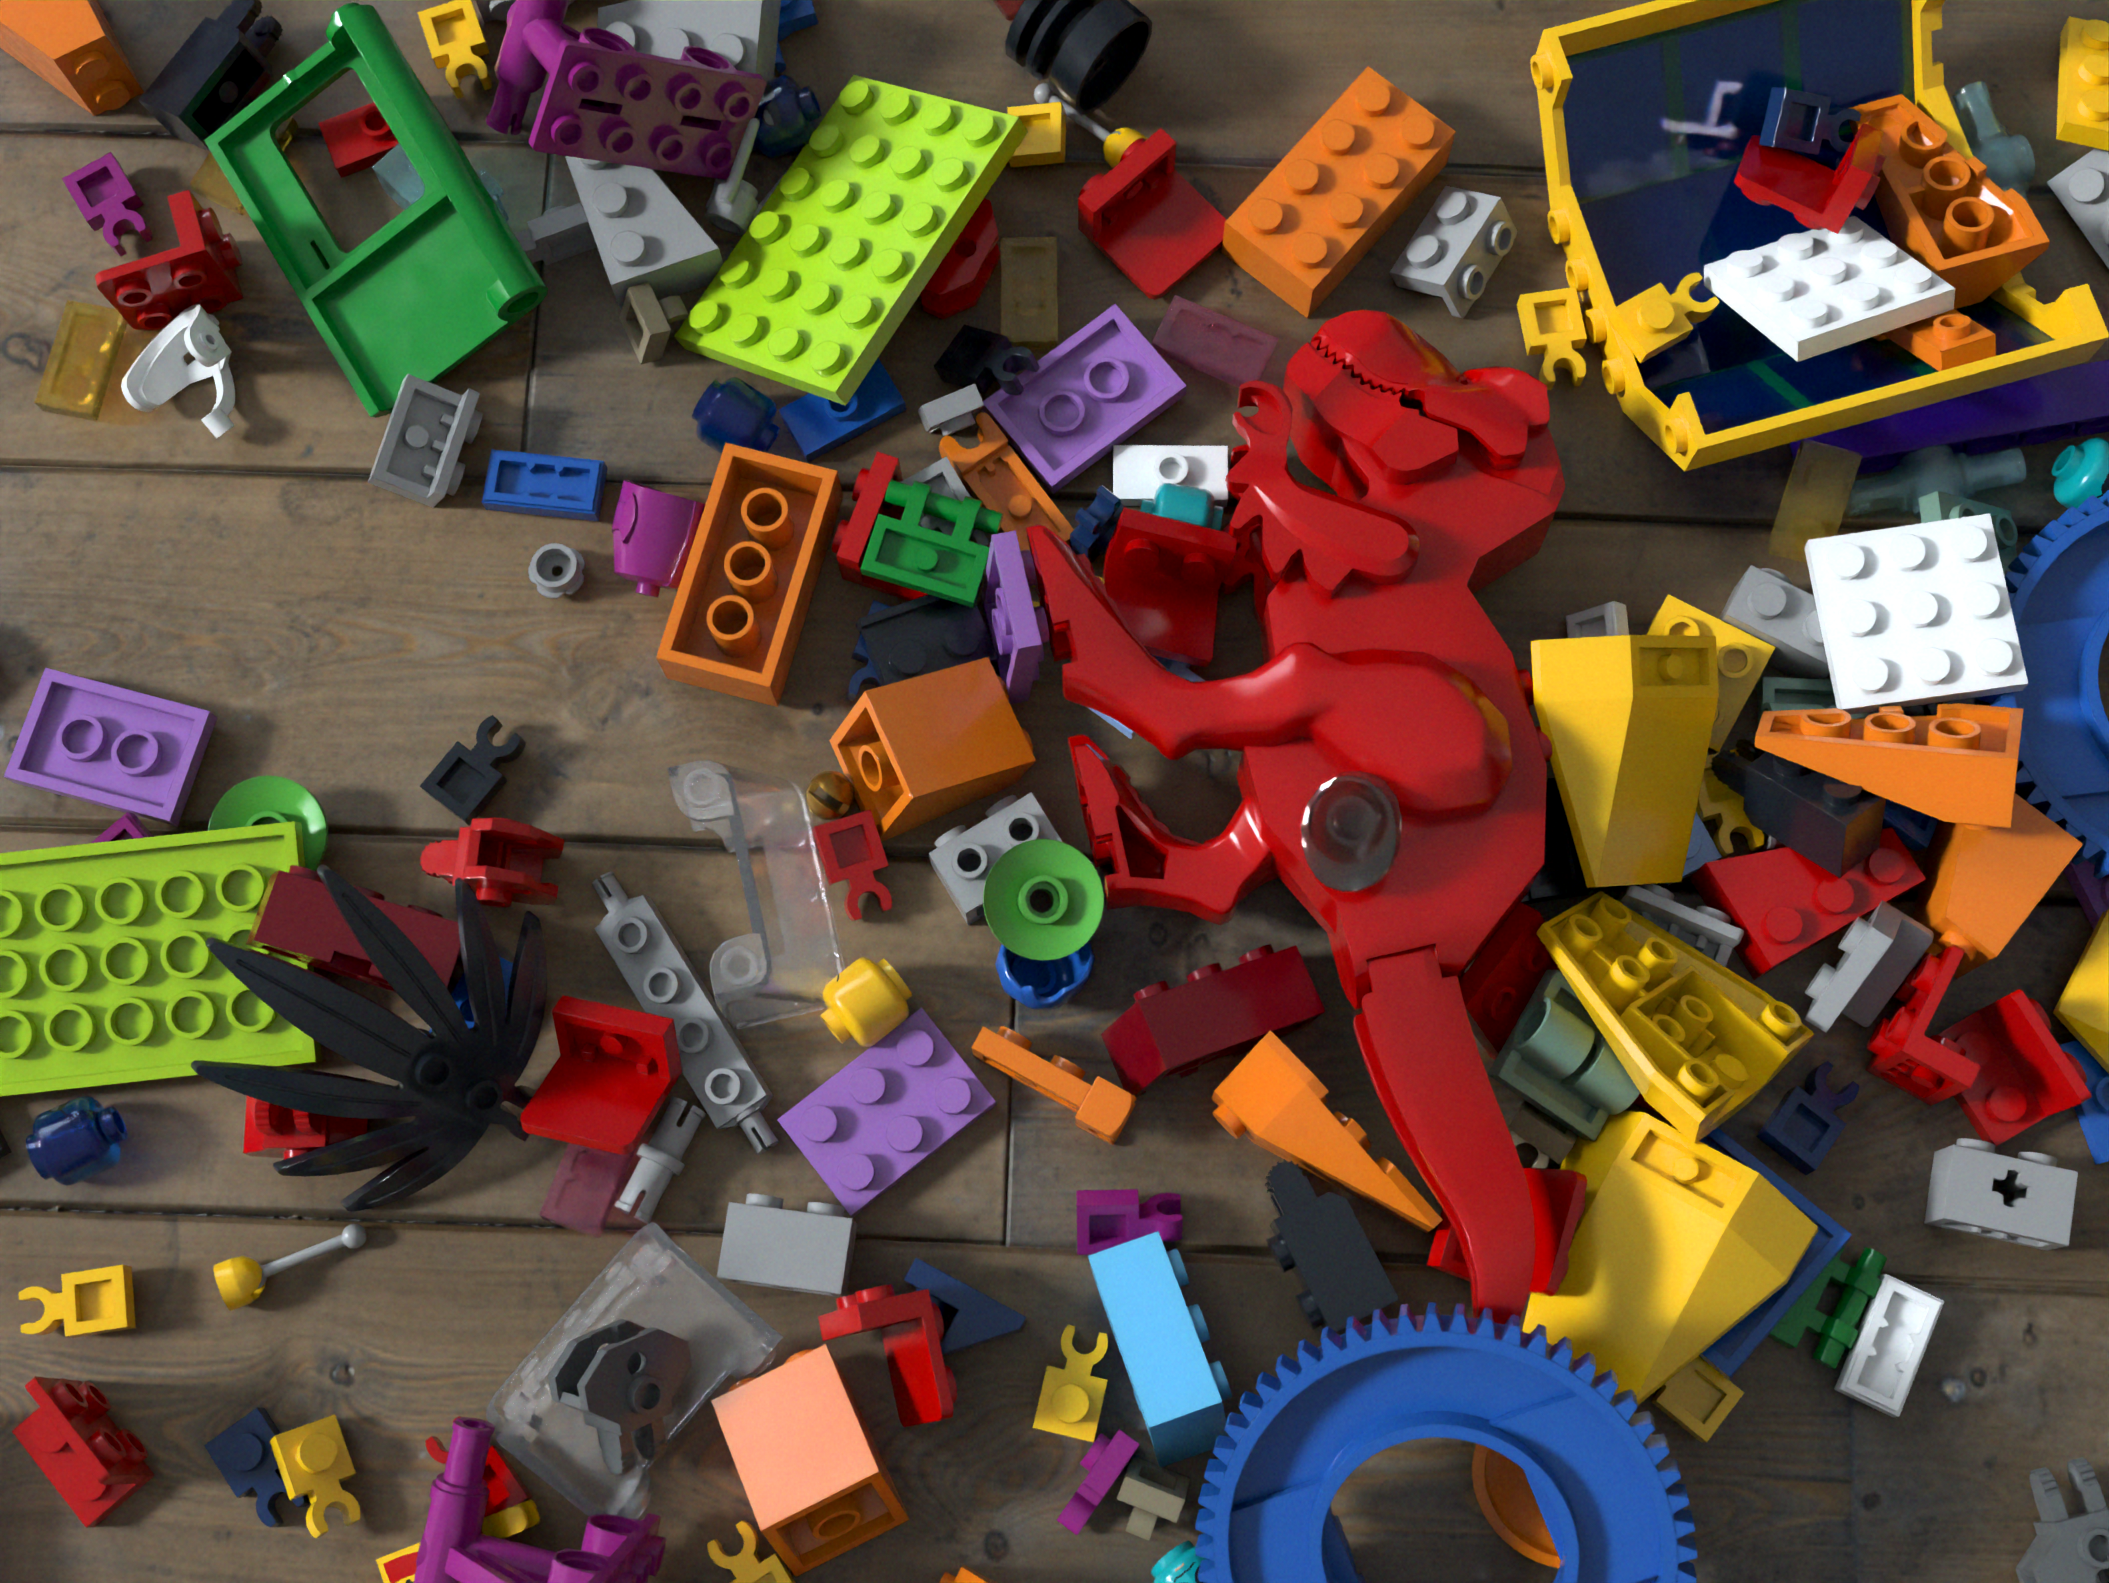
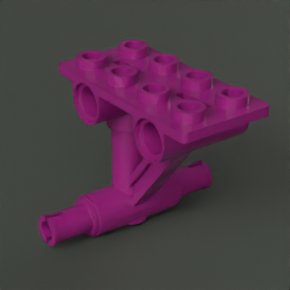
[486,0,767,180]
[414,1417,666,1583]

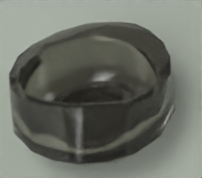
[1301,771,1402,892]

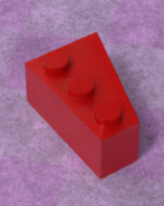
[1689,827,1926,980]

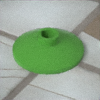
[208,775,328,871]
[983,839,1104,961]

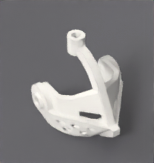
[121,304,235,439]

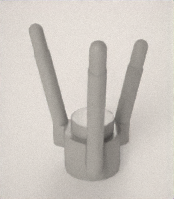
[705,118,788,236]

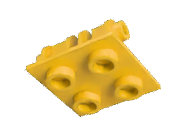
[1646,594,1776,752]

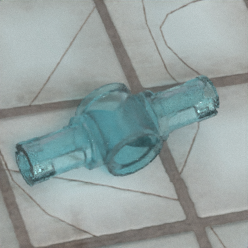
[1951,81,2035,206]
[1841,445,2026,519]

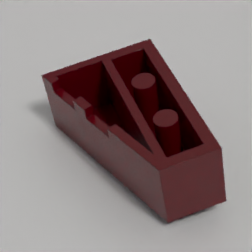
[246,865,461,993]
[1101,944,1326,1097]

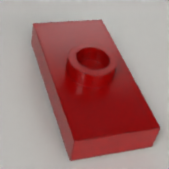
[318,102,406,178]

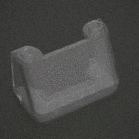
[667,760,845,1030]
[486,1222,783,1519]

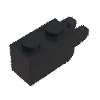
[138,0,283,152]
[1710,731,1886,878]
[1265,1160,1399,1332]

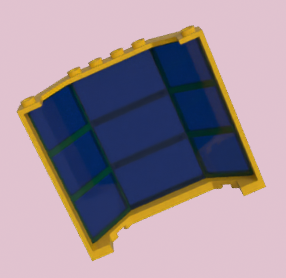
[1530,0,2109,472]

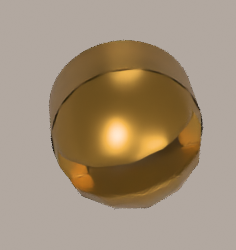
[806,771,854,820]

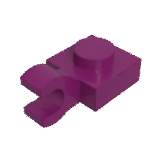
[1076,1189,1183,1255]

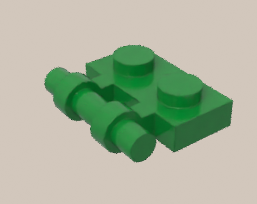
[861,480,1003,608]
[1767,1245,1888,1370]

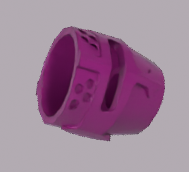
[611,480,705,598]

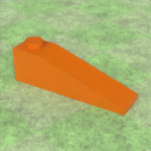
[1848,94,2050,309]
[1755,703,2024,831]
[1211,1030,1443,1234]

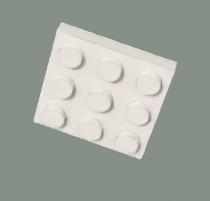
[1704,216,1955,362]
[1804,513,2028,715]

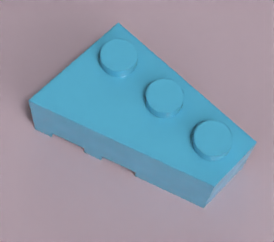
[1088,1231,1232,1467]

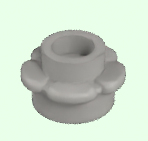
[528,543,585,599]

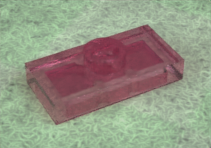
[1151,295,1278,388]
[539,1143,638,1239]

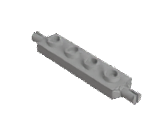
[591,872,779,1155]

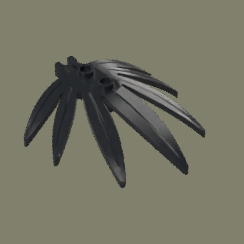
[191,865,547,1212]

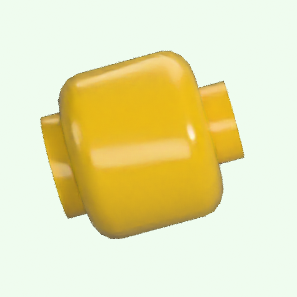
[820,957,912,1047]

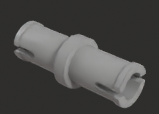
[614,1096,707,1224]

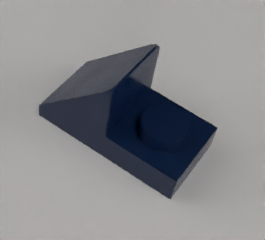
[904,1258,1028,1357]

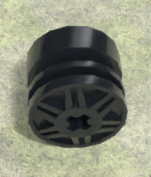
[1005,0,1152,115]

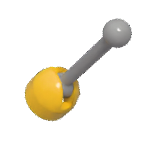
[1034,83,1148,169]
[213,1224,367,1311]

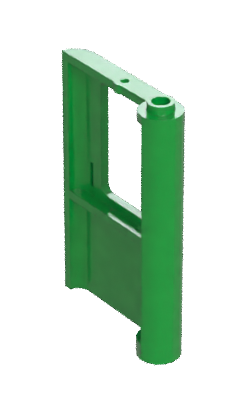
[204,3,548,417]

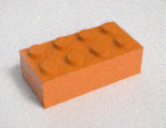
[1222,66,1456,319]
[656,443,844,707]

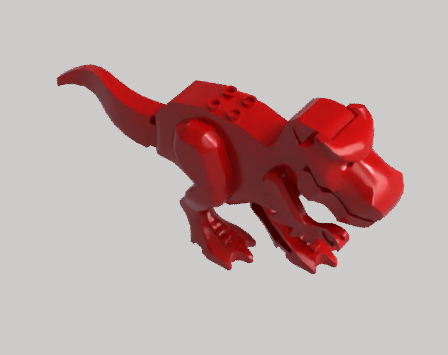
[1026,310,1566,1325]

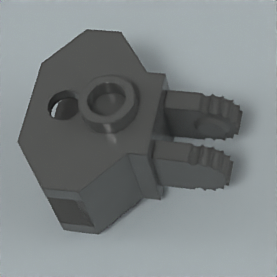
[548,1319,692,1476]
[2015,1457,2109,1583]

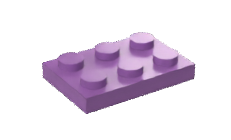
[982,304,1187,494]
[981,530,1049,704]
[4,668,217,827]
[777,1007,997,1218]

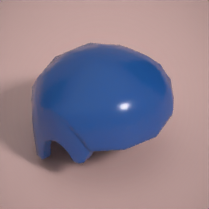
[995,940,1095,1010]

